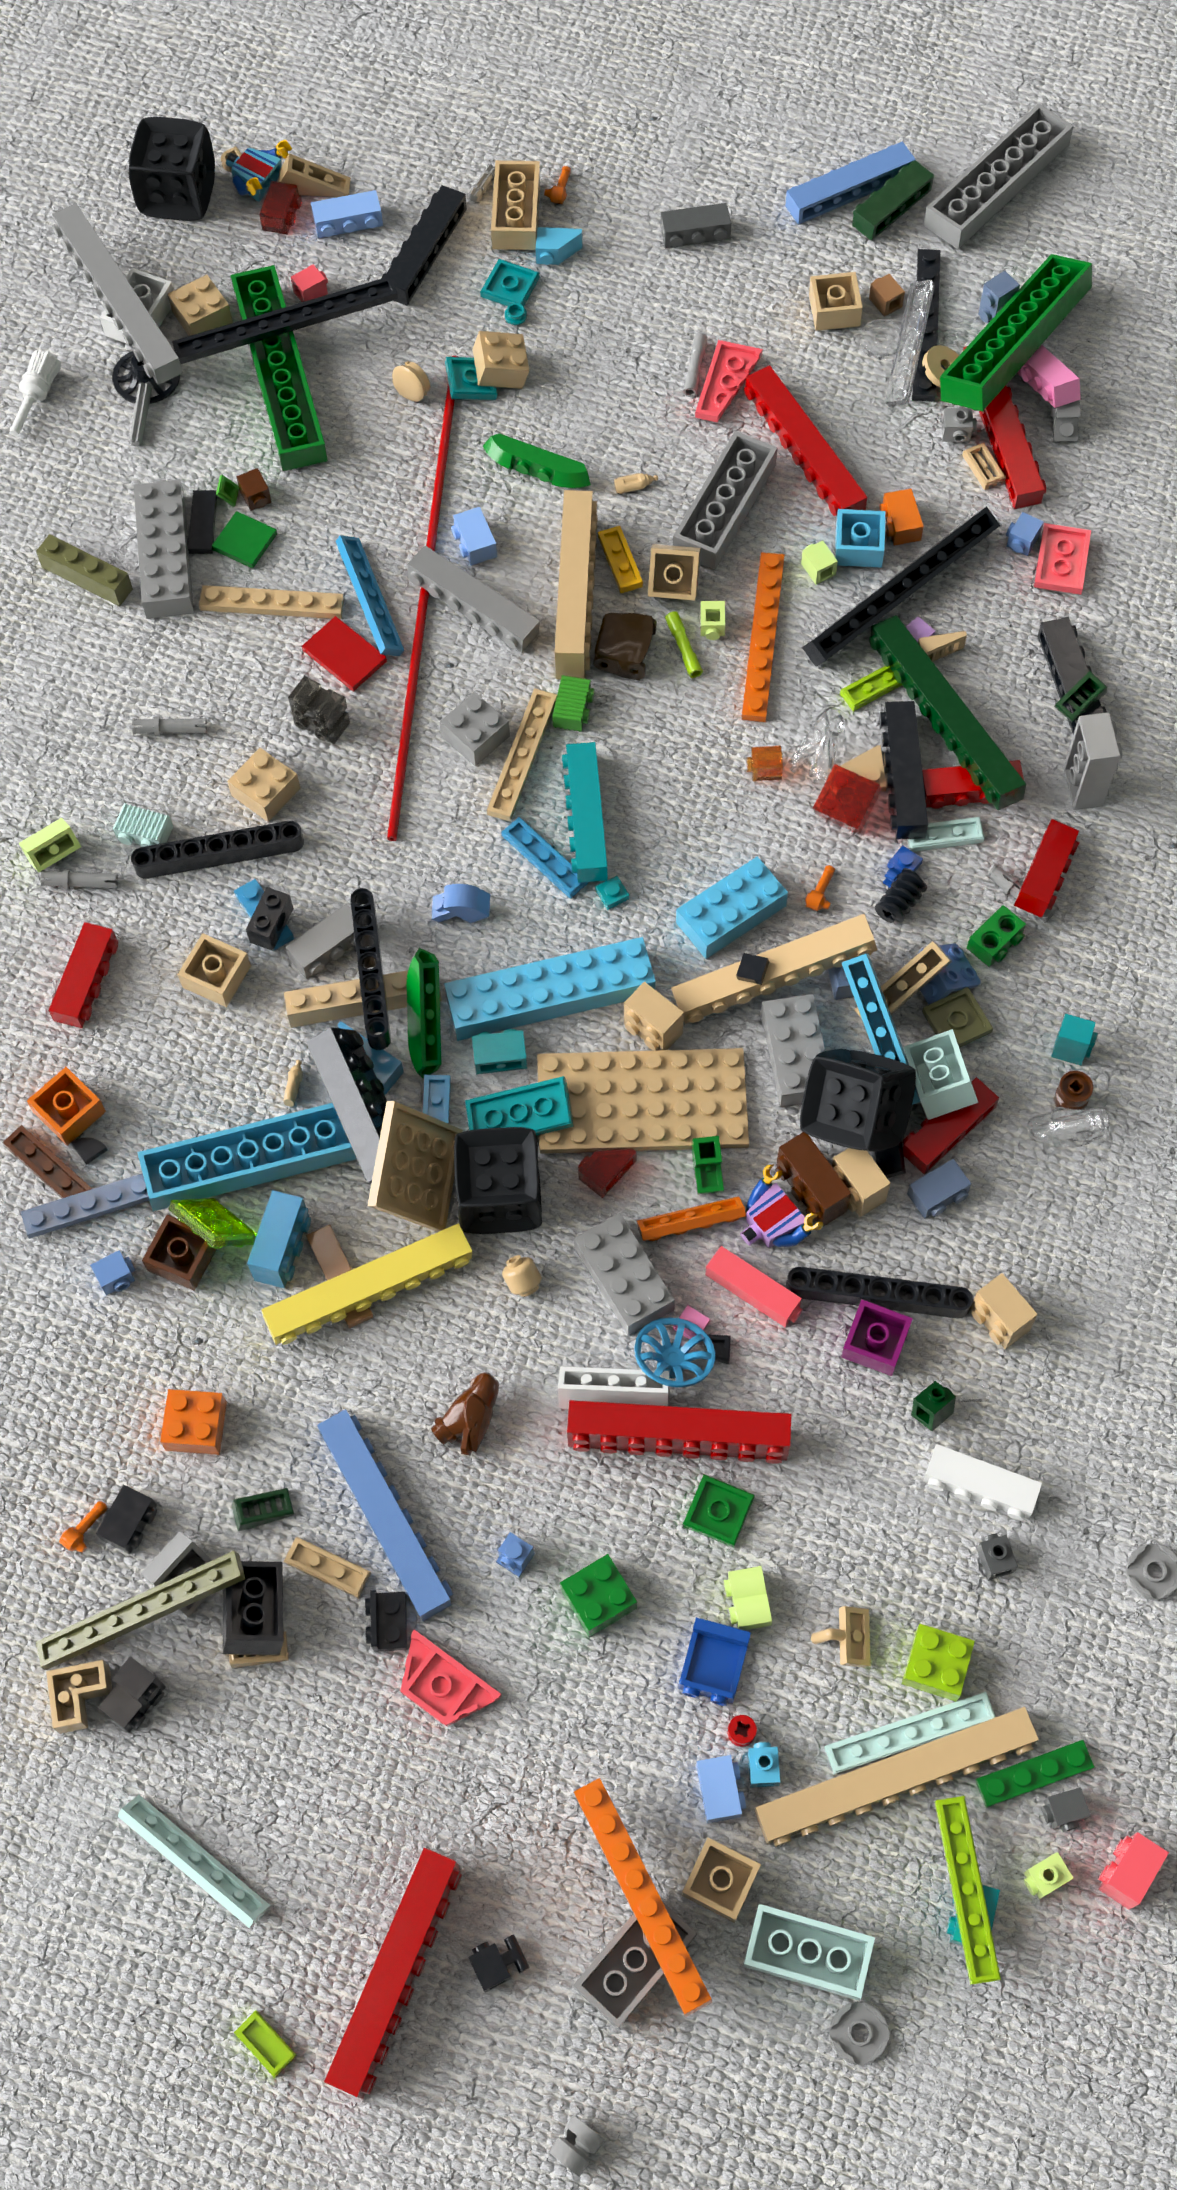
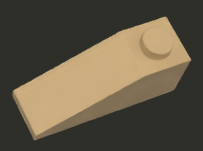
[278,153,351,197]

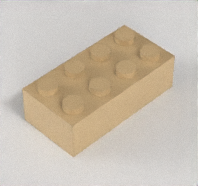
[491,160,541,250]

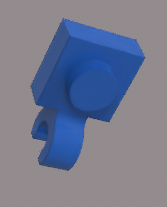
[883,845,923,888]

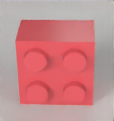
[1098,1832,1169,1910]

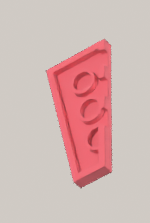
[695,340,763,423]

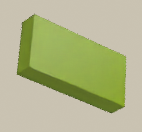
[234,2010,297,2078]

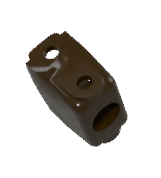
[593,612,657,681]

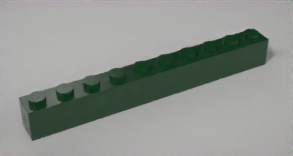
[869,615,1026,811]

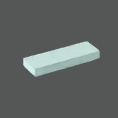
[907,817,985,852]

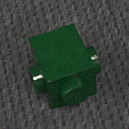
[911,1381,956,1431]

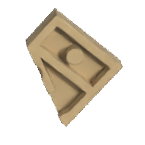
[834,745,886,795]

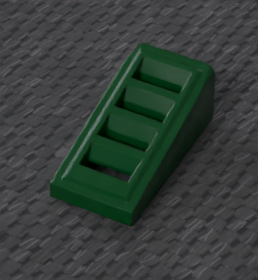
[1054,671,1107,723]
[232,1488,294,1531]

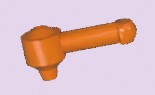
[544,166,571,204]
[805,865,835,911]
[59,1501,108,1553]

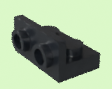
[365,1590,407,1652]

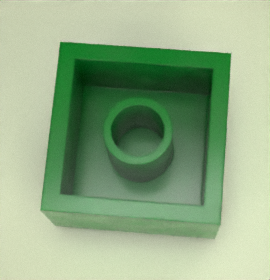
[560,1554,637,1638]

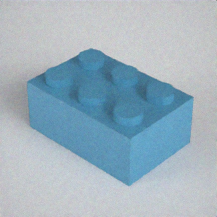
[247,1190,311,1289]

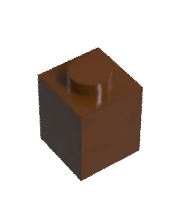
[236,468,272,511]

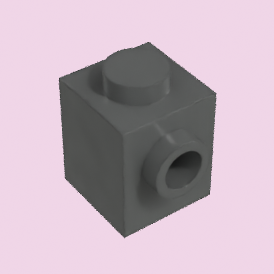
[977,1533,1018,1581]
[1042,1787,1091,1832]

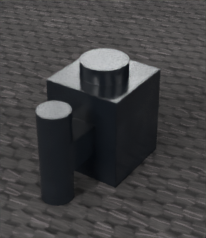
[468,1934,530,1993]

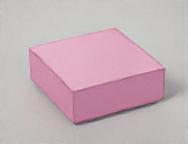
[673,1305,710,1340]

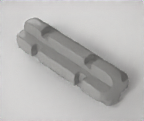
[469,165,495,203]

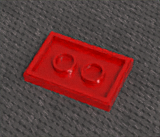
[302,616,387,692]

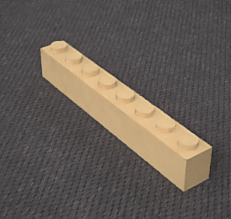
[671,914,878,1024]

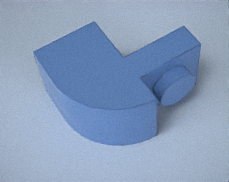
[432,884,490,923]

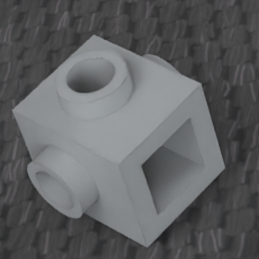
[942,407,977,443]

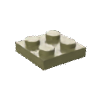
[922,987,993,1047]

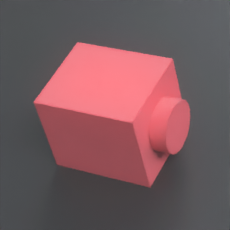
[291,264,328,302]

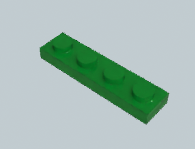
[975,1740,1095,1808]

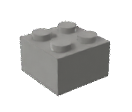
[440,692,510,767]

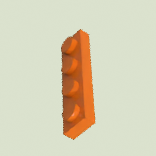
[637,1196,746,1241]

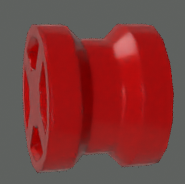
[727,1715,757,1747]

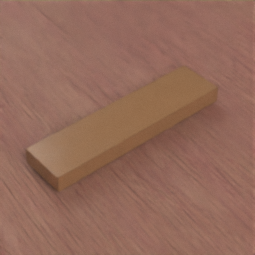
[306,1224,374,1329]

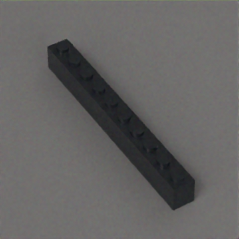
[802,506,1000,667]

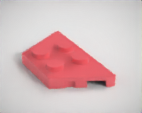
[400,1630,502,1727]

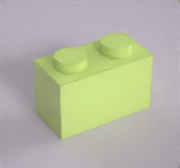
[19,818,81,873]

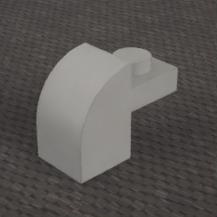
[1050,400,1080,441]

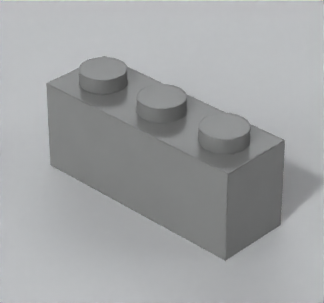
[285,904,365,979]

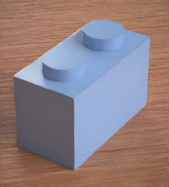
[451,507,497,566]
[696,1755,746,1824]

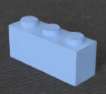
[311,190,383,238]

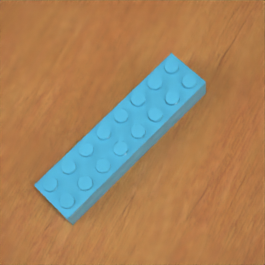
[444,937,656,1041]
[137,1103,357,1212]

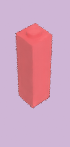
[705,1246,803,1328]

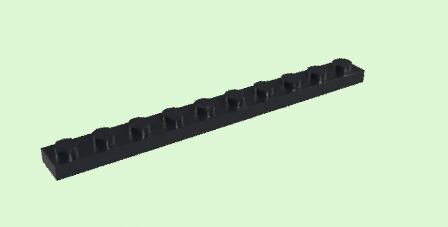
[172,276,398,365]

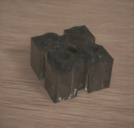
[288,675,350,744]

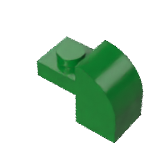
[692,1136,724,1195]

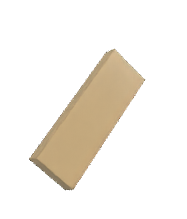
[283,1537,371,1599]

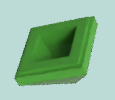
[216,474,239,507]

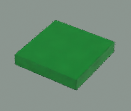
[212,511,277,569]
[683,1474,755,1548]

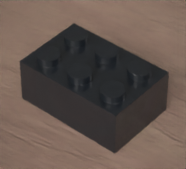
[223,1561,284,1655]

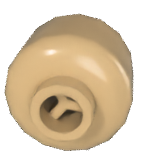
[502,1255,542,1297]

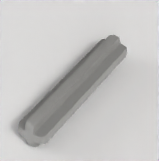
[129,383,152,446]

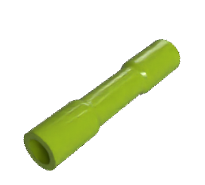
[665,611,703,678]

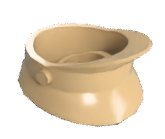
[392,361,430,402]

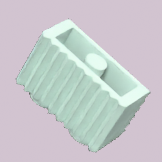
[113,803,173,847]

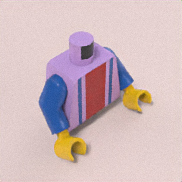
[740,1164,823,1248]

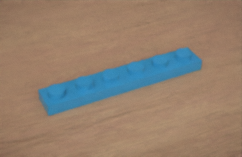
[335,535,405,656]

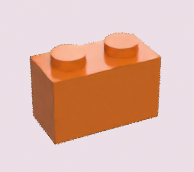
[879,488,924,546]

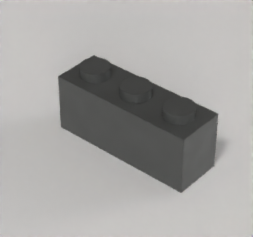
[660,203,732,248]

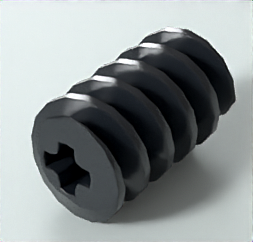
[875,868,927,923]

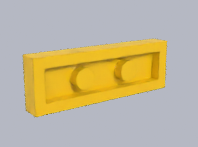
[598,526,643,594]

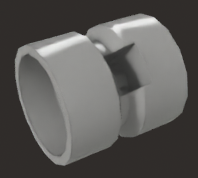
[549,2115,605,2177]

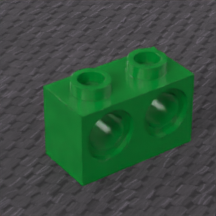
[966,905,1026,968]

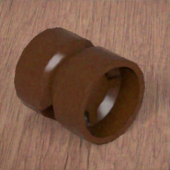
[1054,1071,1094,1116]

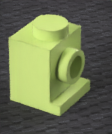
[700,601,725,640]

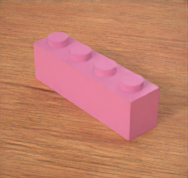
[1017,345,1081,408]

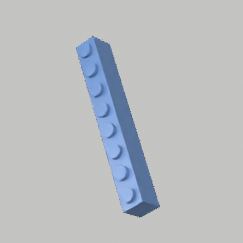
[317,1409,453,1622]

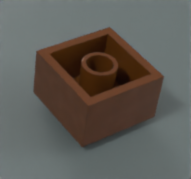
[142,1214,219,1291]

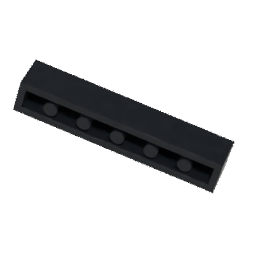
[381,185,467,306]
[1038,617,1107,734]
[879,701,928,840]

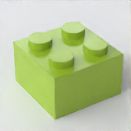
[901,1623,975,1702]

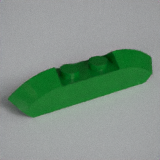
[483,433,591,488]
[406,948,442,1079]

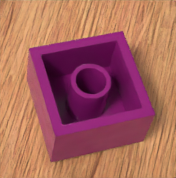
[841,1299,913,1376]

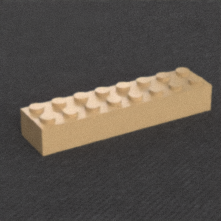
[555,490,598,679]

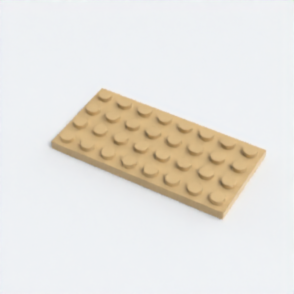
[537,1048,749,1154]

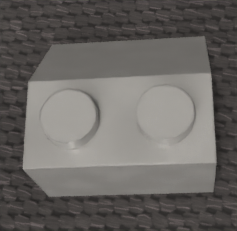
[141,1531,212,1618]

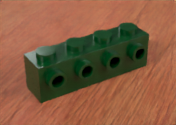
[852,160,934,241]

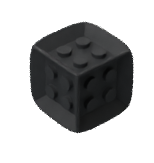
[128,117,215,221]
[800,1049,916,1152]
[454,1127,542,1234]

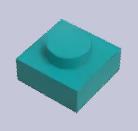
[595,876,629,910]

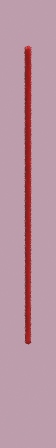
[387,356,458,841]

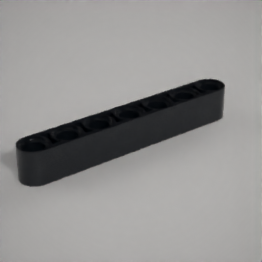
[131,821,304,879]
[350,888,391,1050]
[786,1267,973,1318]

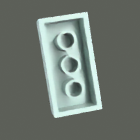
[743,1904,875,2000]

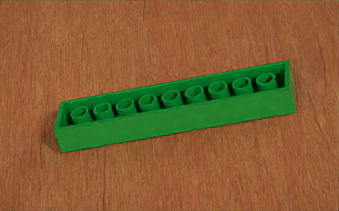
[940,254,1092,412]
[230,265,328,471]

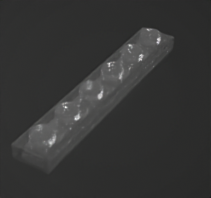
[885,280,935,407]

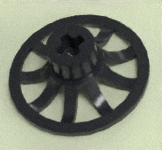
[112,351,180,404]

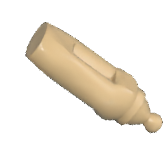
[614,473,658,494]
[283,1060,303,1107]

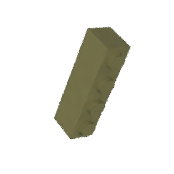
[36,534,133,607]

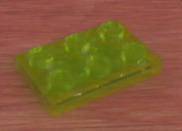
[168,1198,257,1249]

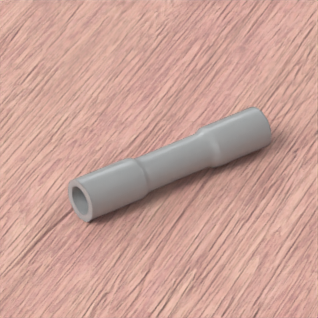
[683,333,708,397]

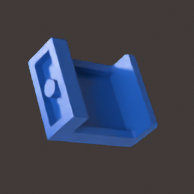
[678,1617,751,1706]

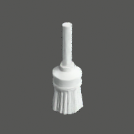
[10,350,61,437]

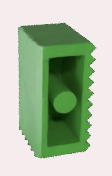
[552,675,595,732]

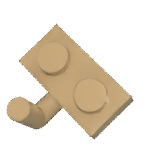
[811,1606,871,1668]

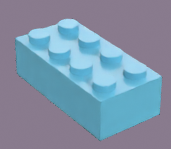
[676,856,788,959]

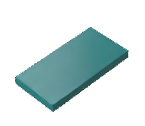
[465,1076,574,1136]

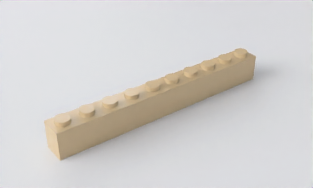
[754,1707,1039,1847]

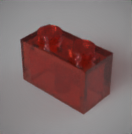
[259,181,302,235]

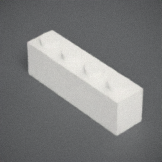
[558,1367,669,1409]
[923,1444,1042,1521]

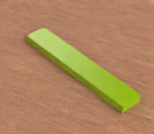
[935,1796,1001,1985]

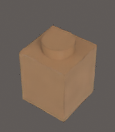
[869,274,905,317]

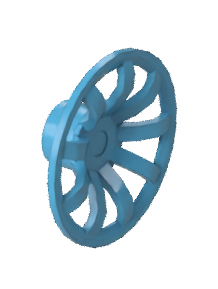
[634,1317,715,1387]

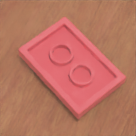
[1034,523,1091,595]

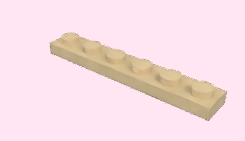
[199,585,344,619]
[487,688,557,822]

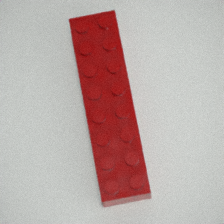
[567,1400,791,1464]
[324,1848,462,2099]

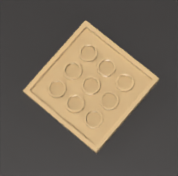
[368,1101,463,1231]

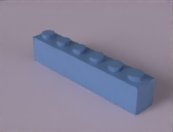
[785,141,916,225]

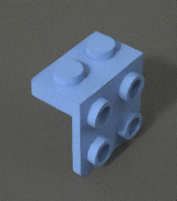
[918,943,981,1004]

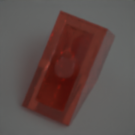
[578,1149,637,1198]

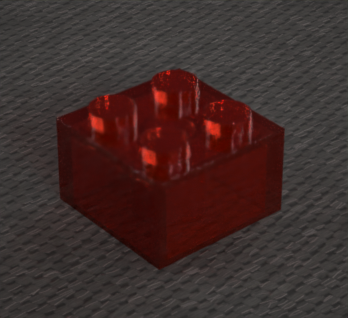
[812,764,882,835]

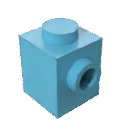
[748,1742,780,1788]

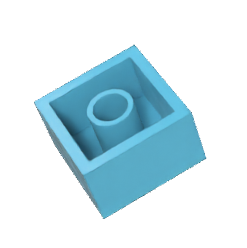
[835,509,885,568]

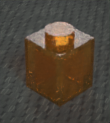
[746,746,783,781]

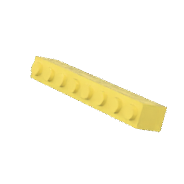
[261,1223,472,1345]

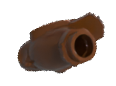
[431,1372,499,1456]

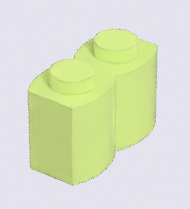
[724,1566,772,1630]

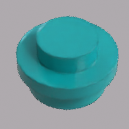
[504,303,527,325]

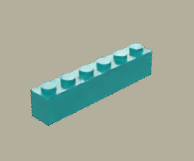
[562,742,608,883]

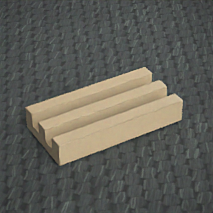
[962,443,1006,490]

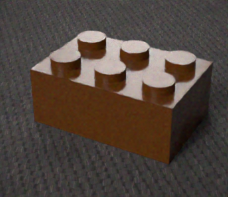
[776,1132,851,1227]

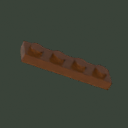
[2,1125,92,1198]

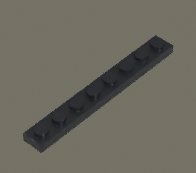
[912,249,941,402]

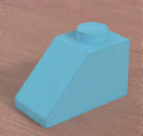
[535,227,583,265]

